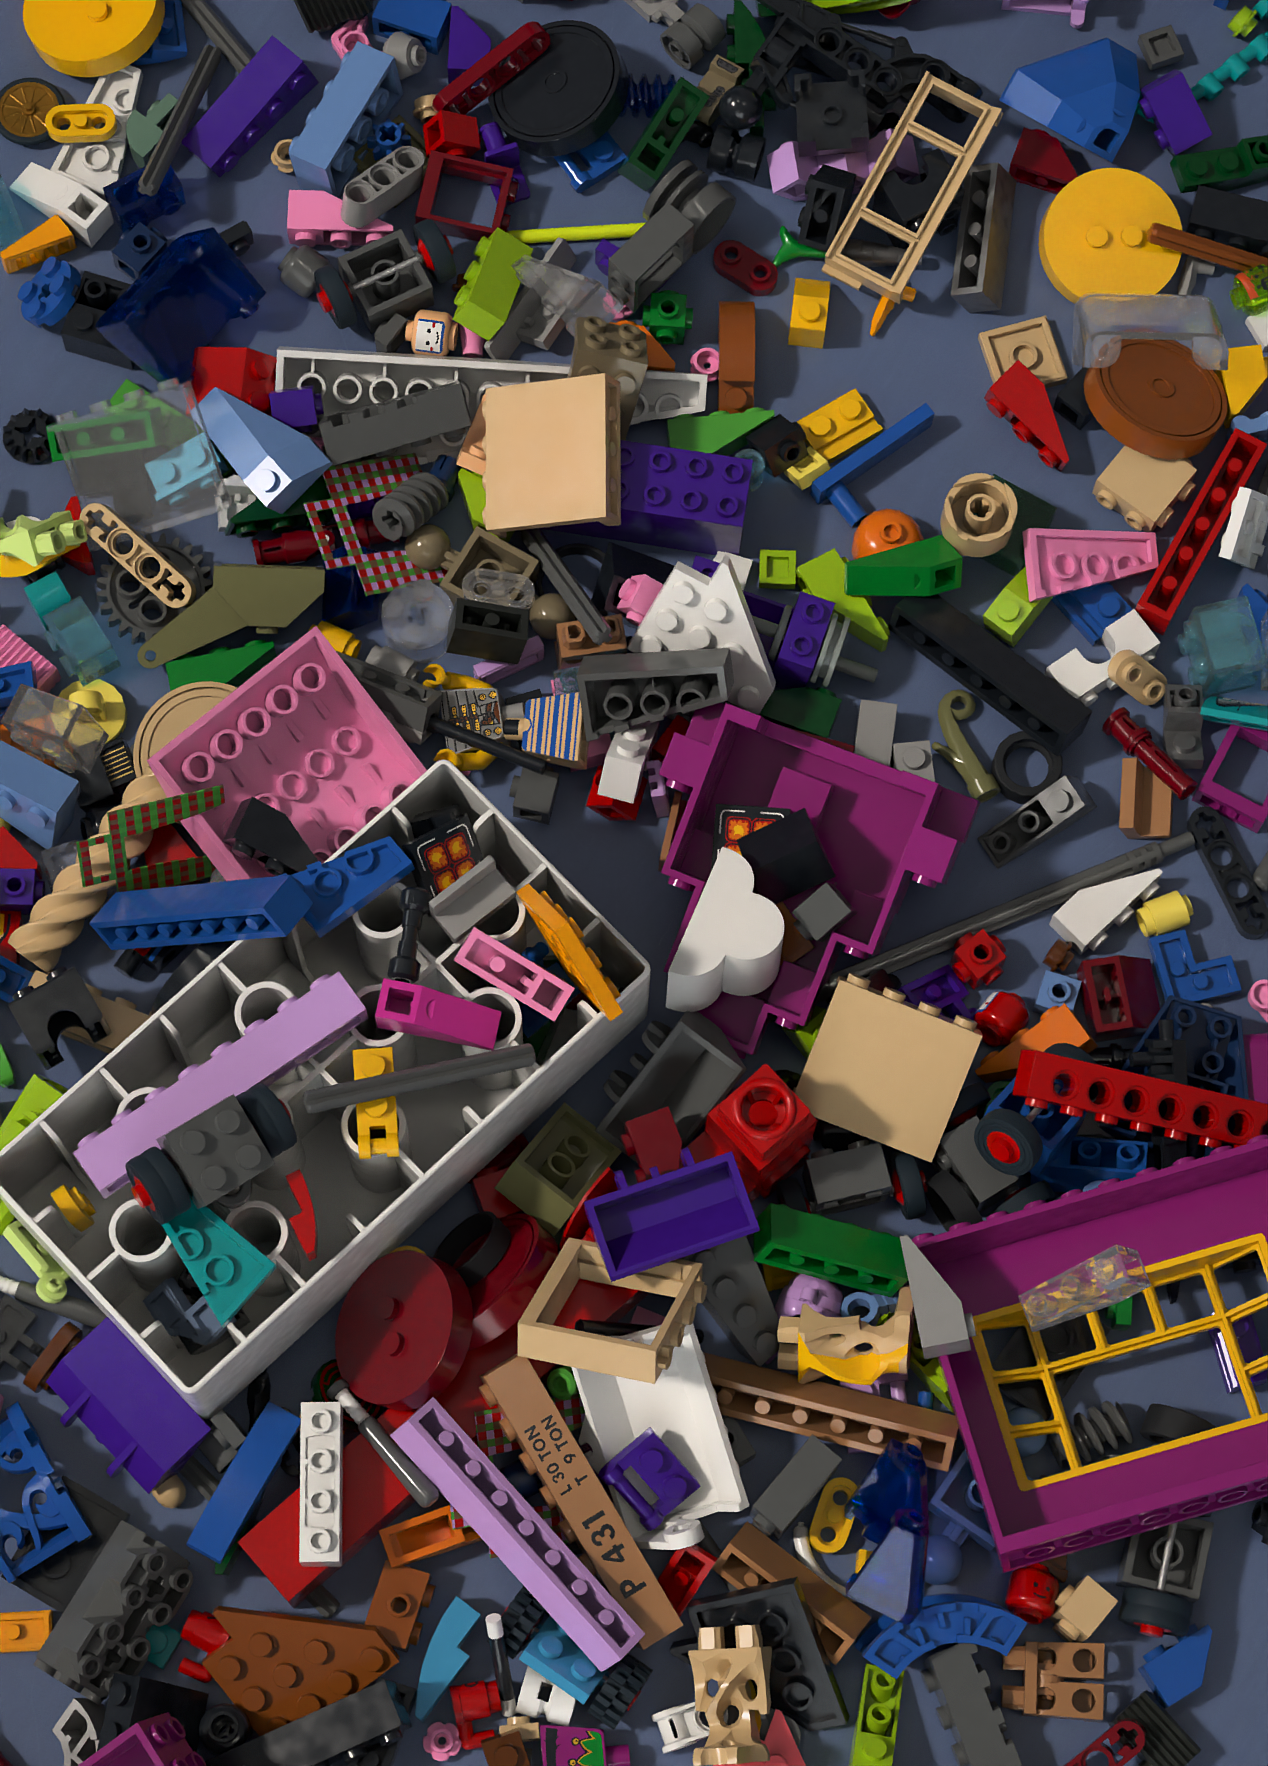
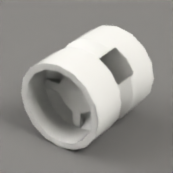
[515,1666,576,1727]

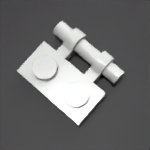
[1219,487,1268,569]

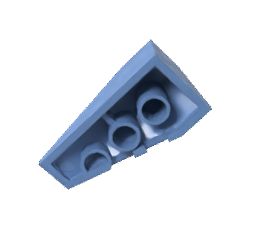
[191,387,333,514]

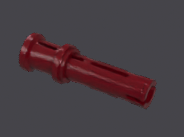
[1102,707,1198,800]

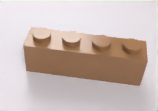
[712,1521,872,1665]

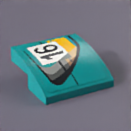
[1200,696,1268,731]

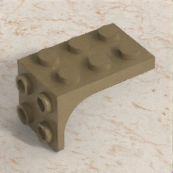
[567,316,648,440]

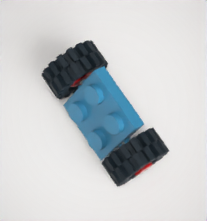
[487,1586,653,1730]

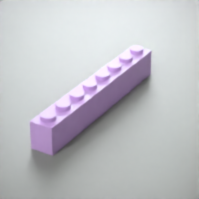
[73,971,368,1199]
[390,1397,645,1672]

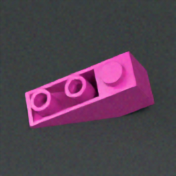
[375,978,502,1051]

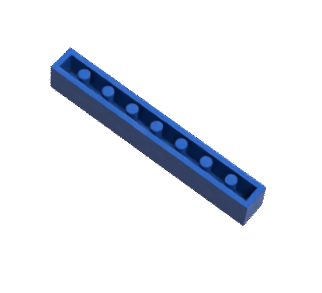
[89,875,314,950]

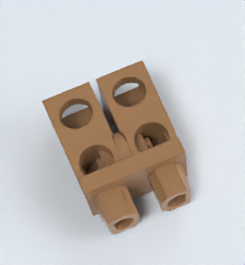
[554,614,627,679]
[1001,1641,1105,1723]

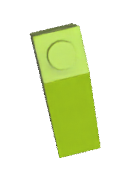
[983,566,1053,648]

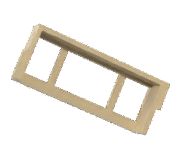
[821,71,1004,304]

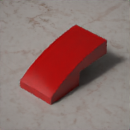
[285,1169,318,1261]

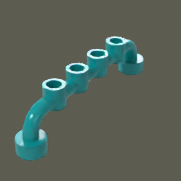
[1134,0,1268,123]

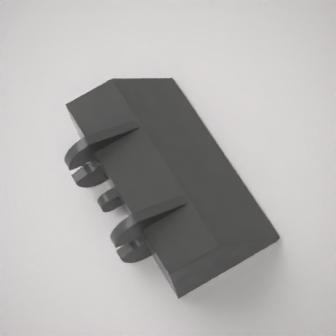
[595,1011,747,1163]

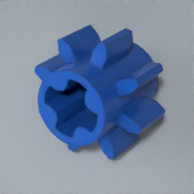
[367,118,411,161]

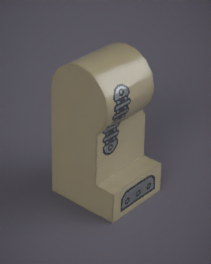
[696,54,744,126]

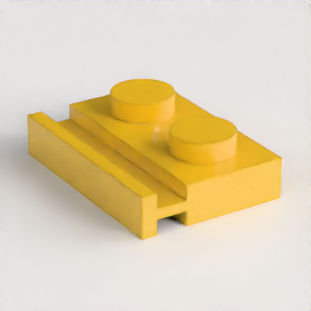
[797,388,883,465]

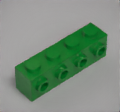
[753,1203,908,1297]

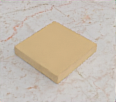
[978,315,1068,389]

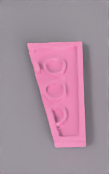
[1022,528,1159,602]

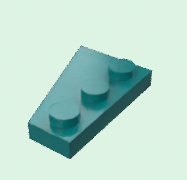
[161,1196,277,1328]

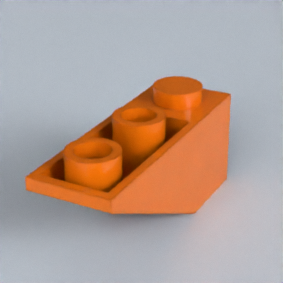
[975,1003,1098,1083]

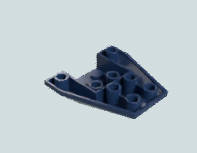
[1098,995,1249,1159]

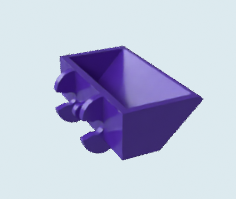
[584,1147,760,1282]
[46,1317,212,1494]

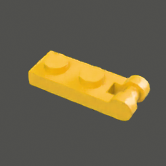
[352,1047,400,1159]

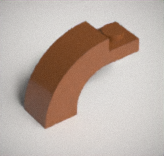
[717,301,755,414]

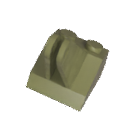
[137,563,325,669]

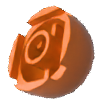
[852,508,924,560]

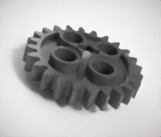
[96,533,213,645]

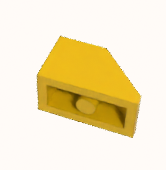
[788,278,830,349]
[1213,344,1268,428]

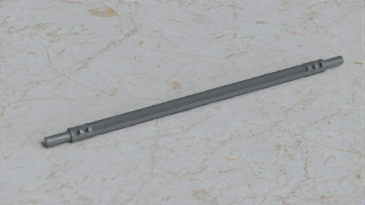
[769,831,1195,1023]

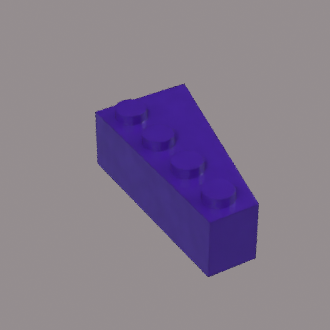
[181,35,319,177]

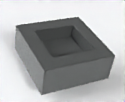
[1137,25,1184,71]
[374,312,408,353]

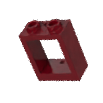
[415,150,519,242]

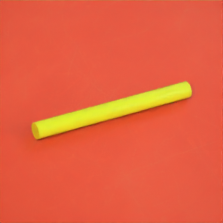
[507,222,646,244]

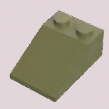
[495,1102,622,1236]

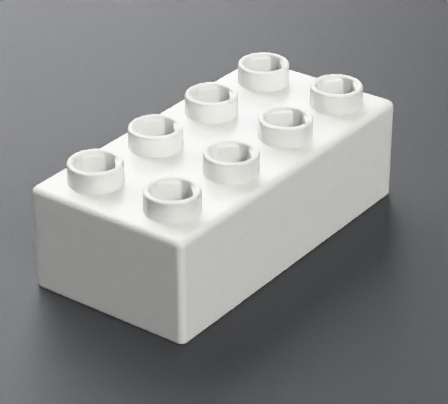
[0,760,651,1419]

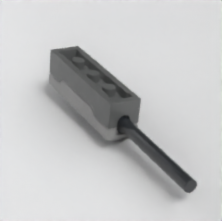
[336,651,548,775]

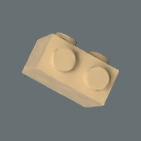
[1049,1575,1118,1643]

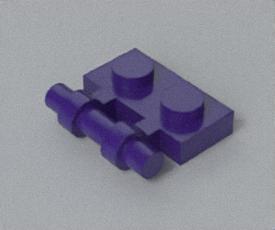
[897,964,977,1021]

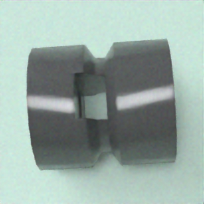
[660,3,726,70]

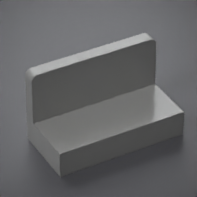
[429,855,516,944]

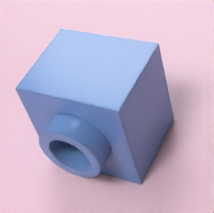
[1032,970,1082,1014]

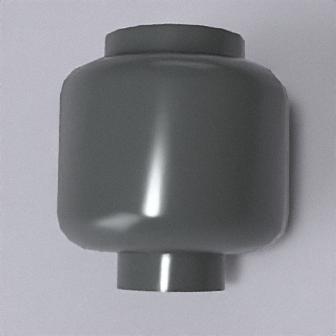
[277,245,330,298]

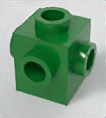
[642,290,693,345]

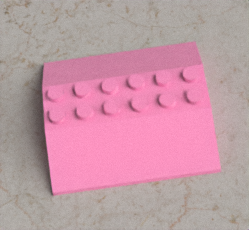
[147,626,427,881]

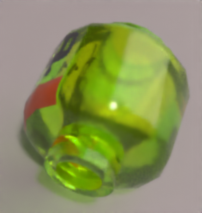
[1229,264,1268,316]

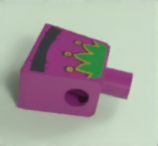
[540,1725,630,1766]

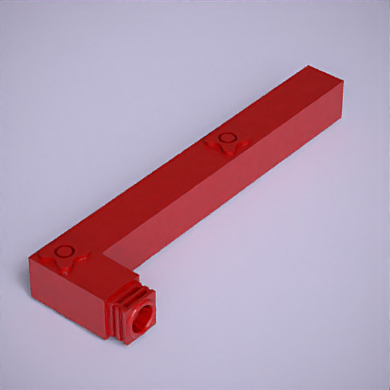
[237,1064,817,1609]

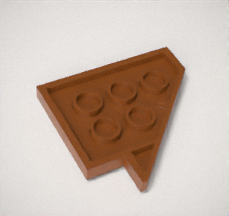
[202,1606,400,1736]

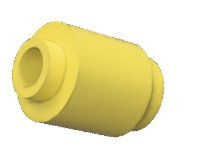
[1135,890,1194,937]

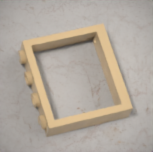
[518,1237,707,1384]

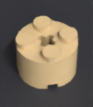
[940,473,1018,557]

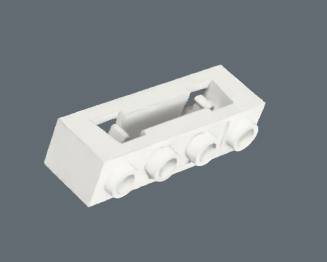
[299,1402,343,1567]

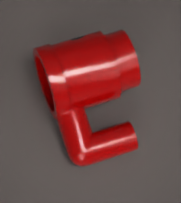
[178,1609,231,1683]
[449,1680,502,1750]

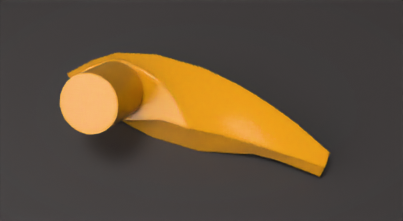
[870,286,916,336]

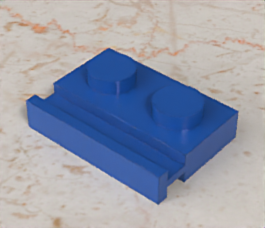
[1051,582,1133,646]

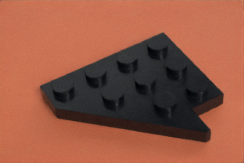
[670,1577,850,1731]

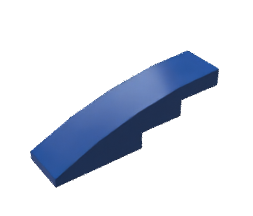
[186,1401,301,1564]

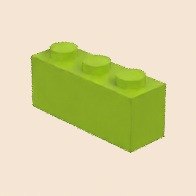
[452,227,533,341]

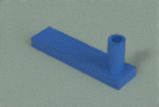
[810,403,935,529]

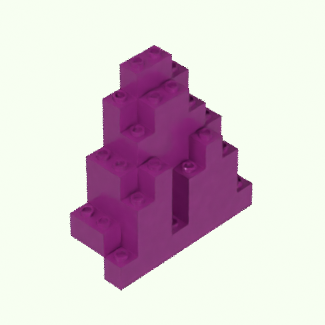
[659,703,981,1059]

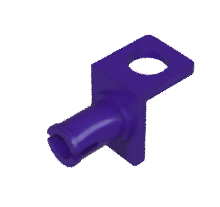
[479,122,530,205]

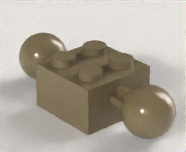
[405,524,576,640]

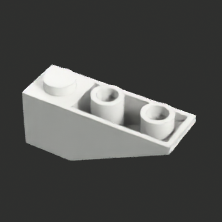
[9,162,114,248]
[1049,868,1163,955]

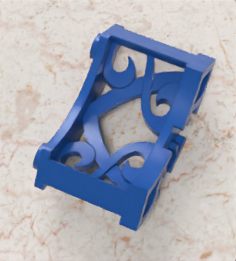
[0,1401,92,1583]
[854,1593,1028,1679]

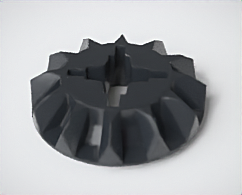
[3,408,56,464]

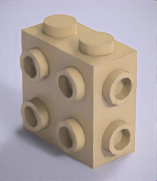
[1092,446,1197,532]

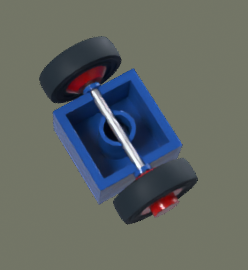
[974,1043,1098,1177]

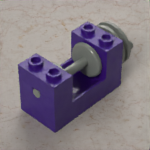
[691,555,878,689]

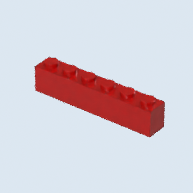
[1135,428,1267,635]

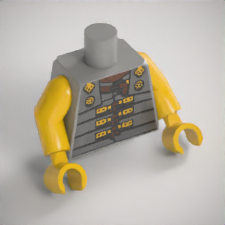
[422,664,525,771]

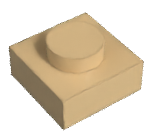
[499,1716,540,1742]

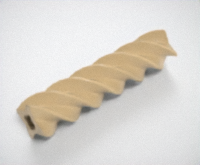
[8,766,167,973]

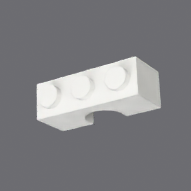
[1044,609,1160,707]
[597,720,661,804]

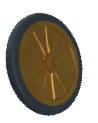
[0,78,66,145]

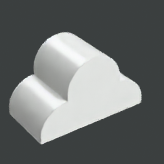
[666,847,784,1012]

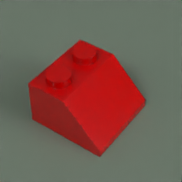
[186,347,277,418]

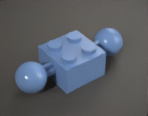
[913,1407,1048,1585]

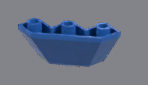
[999,38,1140,162]

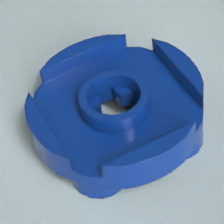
[18,256,81,328]

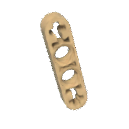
[79,503,196,608]

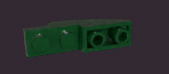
[726,0,776,137]
[1170,135,1268,193]

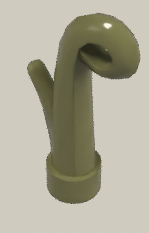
[931,689,1001,803]

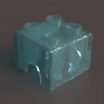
[1178,596,1267,698]

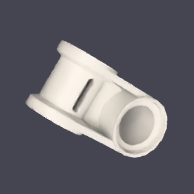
[651,1702,729,1754]

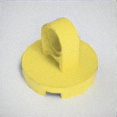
[53,678,127,747]

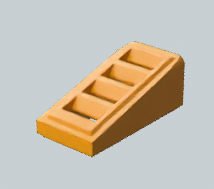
[0,215,77,274]

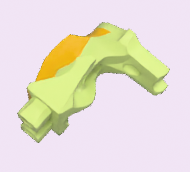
[0,510,88,577]

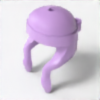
[766,1274,843,1364]

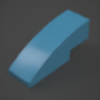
[415,1596,482,1723]

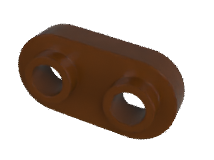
[23,1321,83,1393]

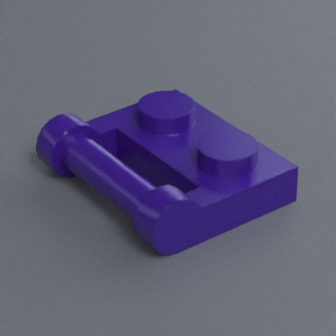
[598,1427,701,1531]

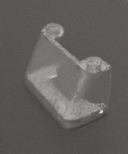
[1072,293,1229,370]

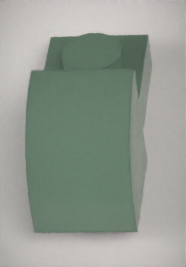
[126,93,178,171]

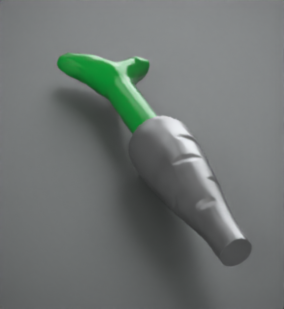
[772,226,922,269]

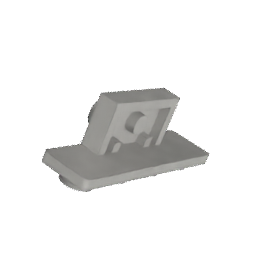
[484,237,585,360]

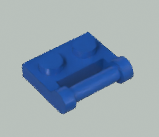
[553,132,627,193]

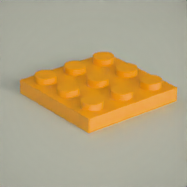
[516,883,623,1021]

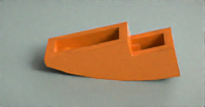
[378,1505,483,1569]

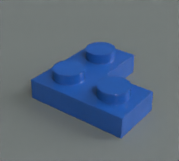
[1147,929,1242,1004]

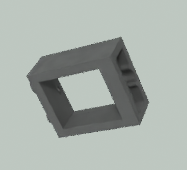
[608,202,694,312]
[749,1434,842,1540]

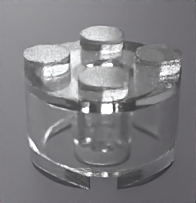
[381,579,453,664]

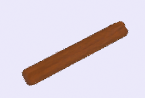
[1146,222,1268,279]

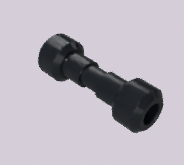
[387,887,432,984]

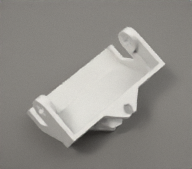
[571,1323,750,1550]

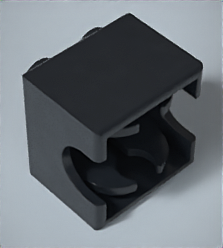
[872,148,965,249]
[8,967,112,1070]

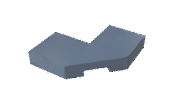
[143,1277,237,1345]

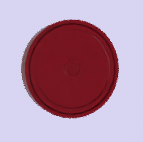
[453,1214,558,1351]
[335,1250,473,1411]

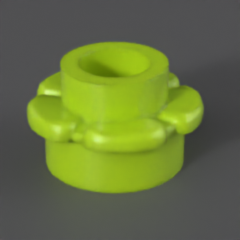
[1227,5,1258,37]

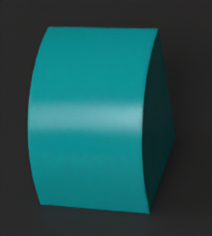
[24,571,81,636]

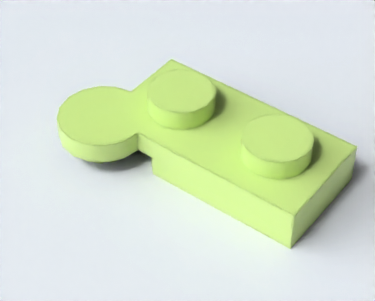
[2,1220,71,1304]

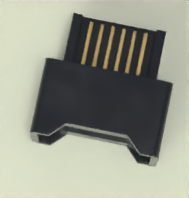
[60,737,137,813]

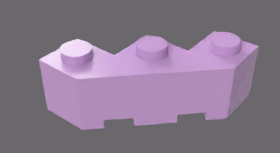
[766,128,920,201]

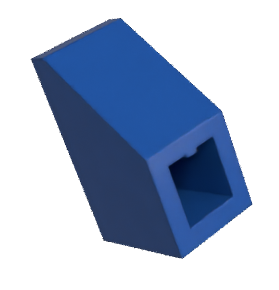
[1138,1623,1212,1709]

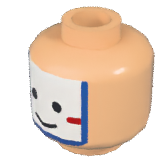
[405,309,458,356]

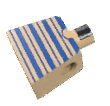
[504,692,589,770]

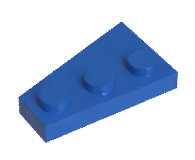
[278,836,415,938]

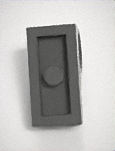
[198,1409,248,1474]

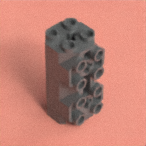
[33,1520,193,1706]

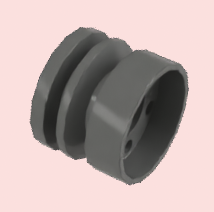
[643,159,736,255]

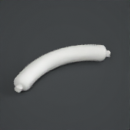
[793,1522,858,1602]

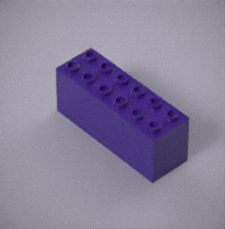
[540,440,753,556]

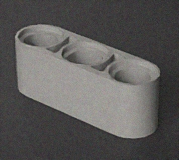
[340,146,425,228]

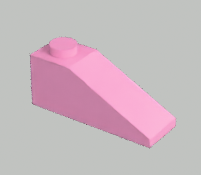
[454,927,575,1022]

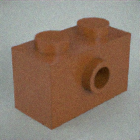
[364,1560,436,1653]

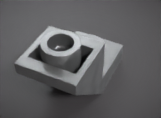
[1163,684,1204,769]

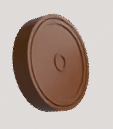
[1084,332,1228,460]

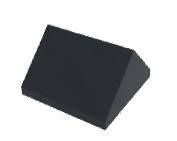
[736,808,836,905]

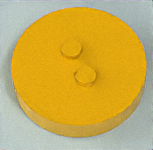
[23,0,165,77]
[1038,168,1182,313]

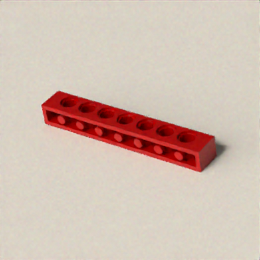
[1012,1050,1268,1148]

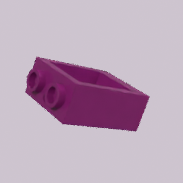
[1192,725,1268,833]

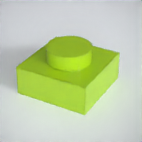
[759,549,796,589]

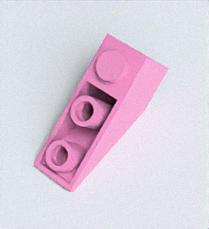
[287,190,394,249]

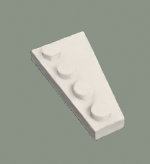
[50,65,143,204]

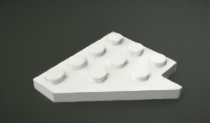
[627,555,776,715]

